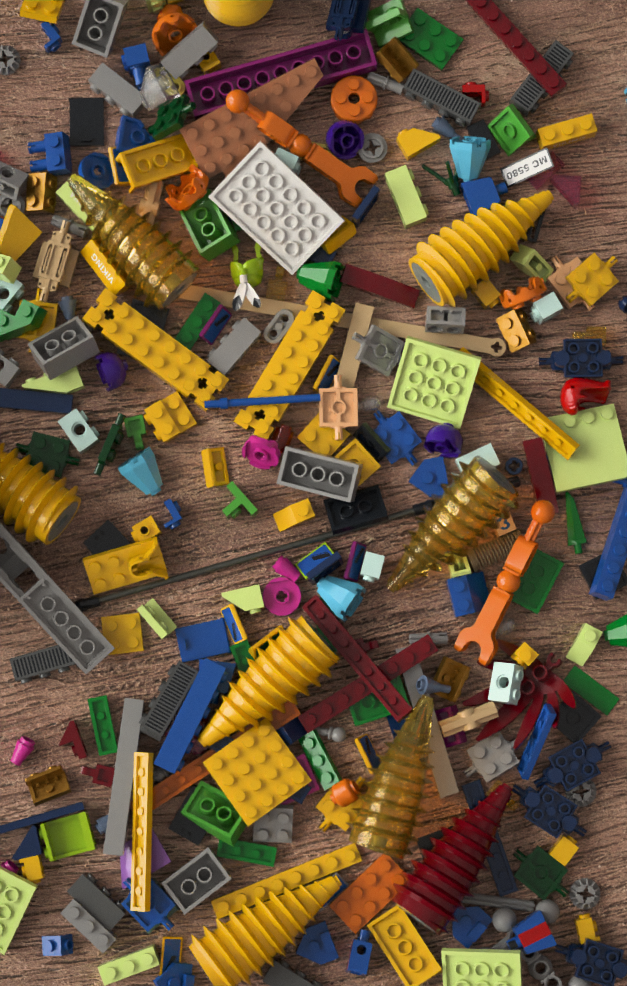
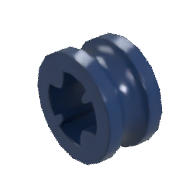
[505,457,523,475]

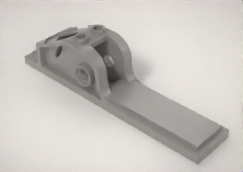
[0,522,115,674]

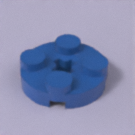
[78,152,114,191]

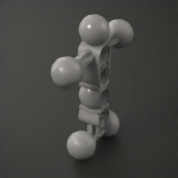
[480,899,592,986]

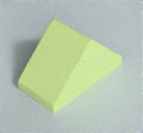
[444,546,471,578]

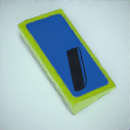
[294,542,334,580]

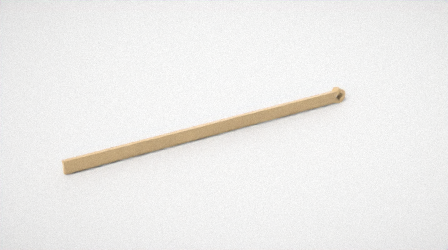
[138,276,506,358]

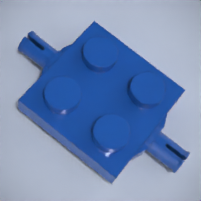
[373,410,422,466]
[121,877,176,932]

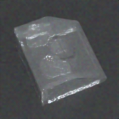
[140,63,181,111]

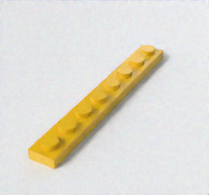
[459,347,580,460]
[131,752,154,912]
[211,843,362,919]

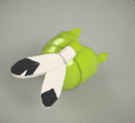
[230,242,264,311]

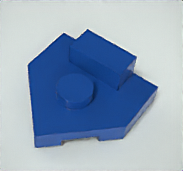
[115,115,155,152]
[408,456,449,497]
[452,906,492,949]
[296,921,339,965]
[153,962,195,986]

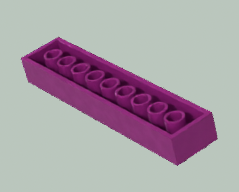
[184,29,377,120]

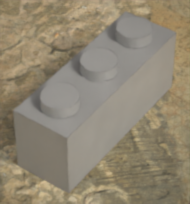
[160,21,219,80]
[88,62,148,118]
[207,318,262,376]
[60,899,118,953]

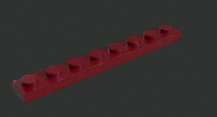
[465,0,567,98]
[302,595,413,723]
[298,634,439,733]

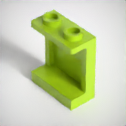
[38,811,97,862]

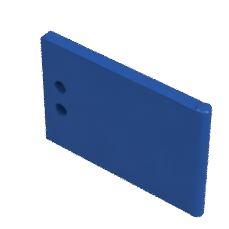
[175,617,231,662]

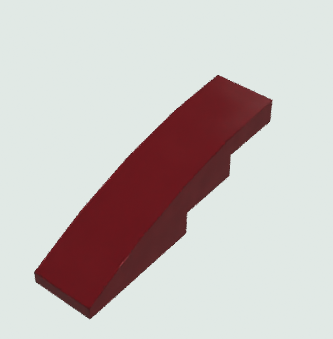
[339,264,420,309]
[522,437,559,514]

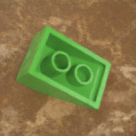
[179,189,240,261]
[181,781,247,847]

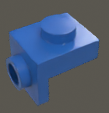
[41,21,62,54]
[164,499,183,530]
[42,934,74,956]

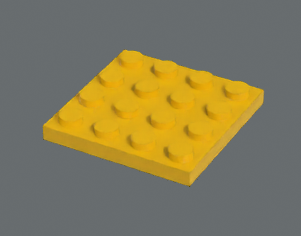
[203,718,312,827]

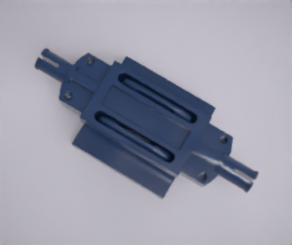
[326,0,371,41]
[539,338,623,378]
[533,739,611,792]
[512,784,587,838]
[554,938,627,986]

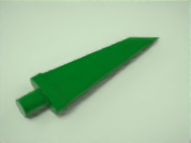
[565,491,587,555]

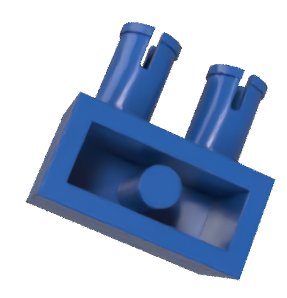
[121,43,152,92]
[28,131,72,176]

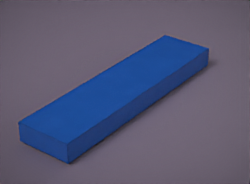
[517,703,557,780]

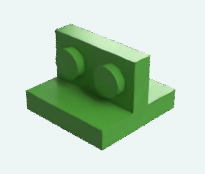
[366,0,414,48]
[487,103,537,157]
[222,481,259,519]

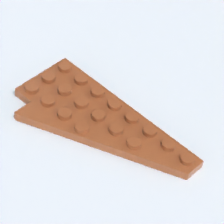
[179,58,323,178]

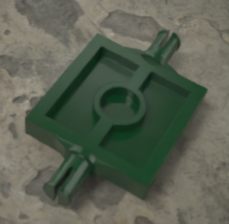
[148,94,197,141]
[93,413,126,476]
[16,431,80,478]
[513,845,569,900]

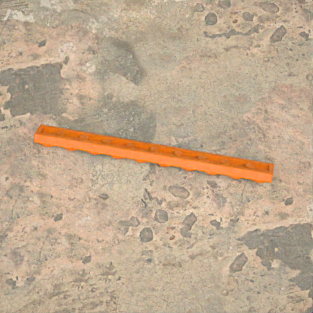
[130,701,301,812]

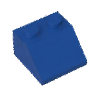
[446,571,489,618]

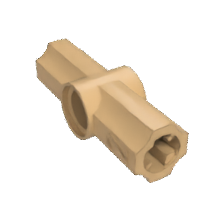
[134,181,164,238]
[438,701,499,737]

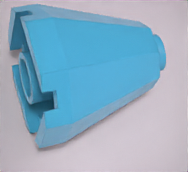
[449,136,491,182]
[117,446,163,496]
[317,575,366,622]

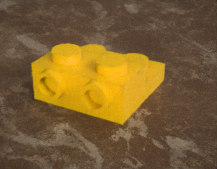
[143,391,197,443]

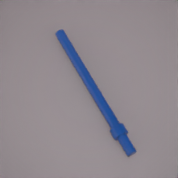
[204,394,321,409]

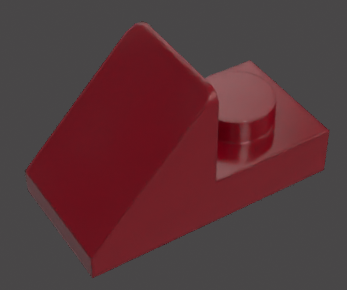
[58,720,88,759]

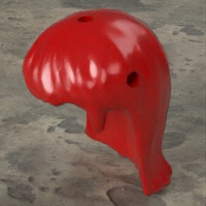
[560,378,611,416]

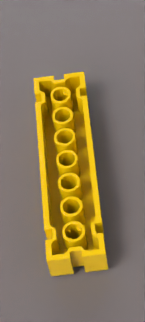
[82,288,229,412]
[233,290,346,440]

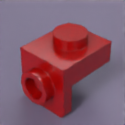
[461,82,489,107]

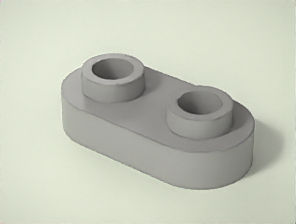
[264,309,295,344]

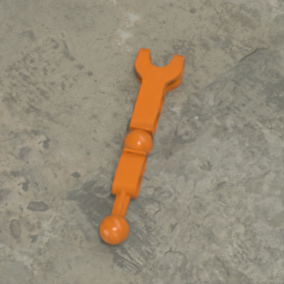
[226,89,378,208]
[454,500,555,666]

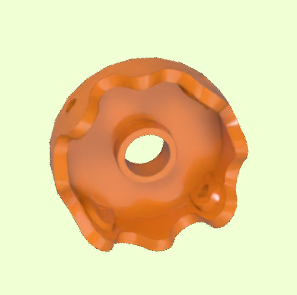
[152,12,197,57]
[330,75,378,125]
[165,164,209,211]
[498,276,547,310]

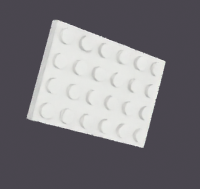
[208,140,345,275]

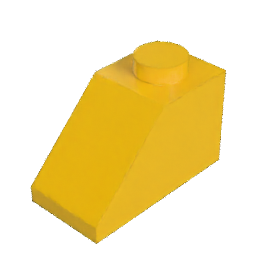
[396,128,441,161]
[273,498,315,532]

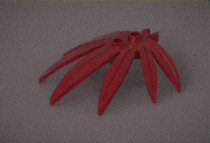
[462,638,577,750]

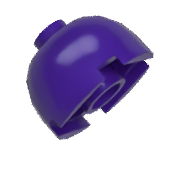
[325,120,365,160]
[94,352,129,392]
[424,423,463,458]

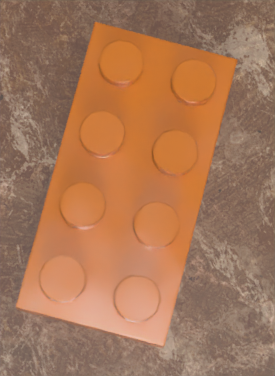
[329,854,406,934]

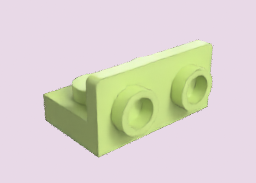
[137,599,177,639]

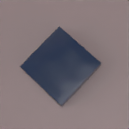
[352,185,380,227]
[306,551,344,585]

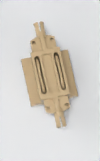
[32,220,80,303]

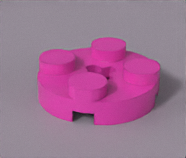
[242,435,281,469]
[263,577,301,616]

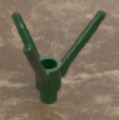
[422,161,461,196]

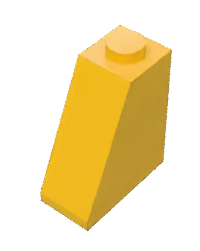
[0,204,43,261]

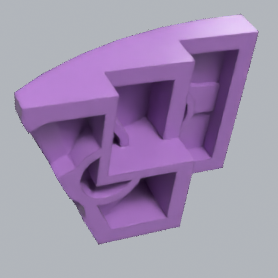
[120,828,171,889]

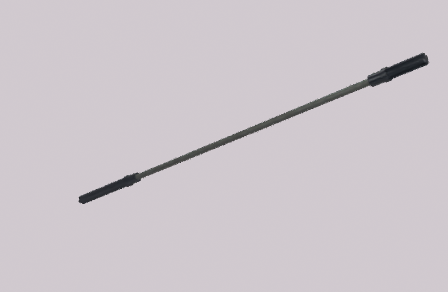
[73,476,521,612]

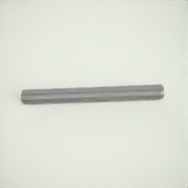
[462,893,535,912]

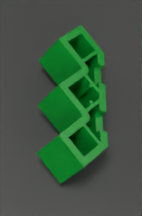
[0,299,48,342]

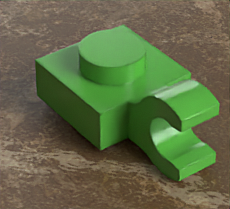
[124,415,147,451]

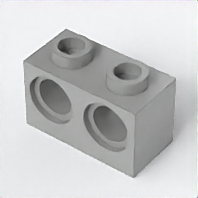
[425,306,466,334]

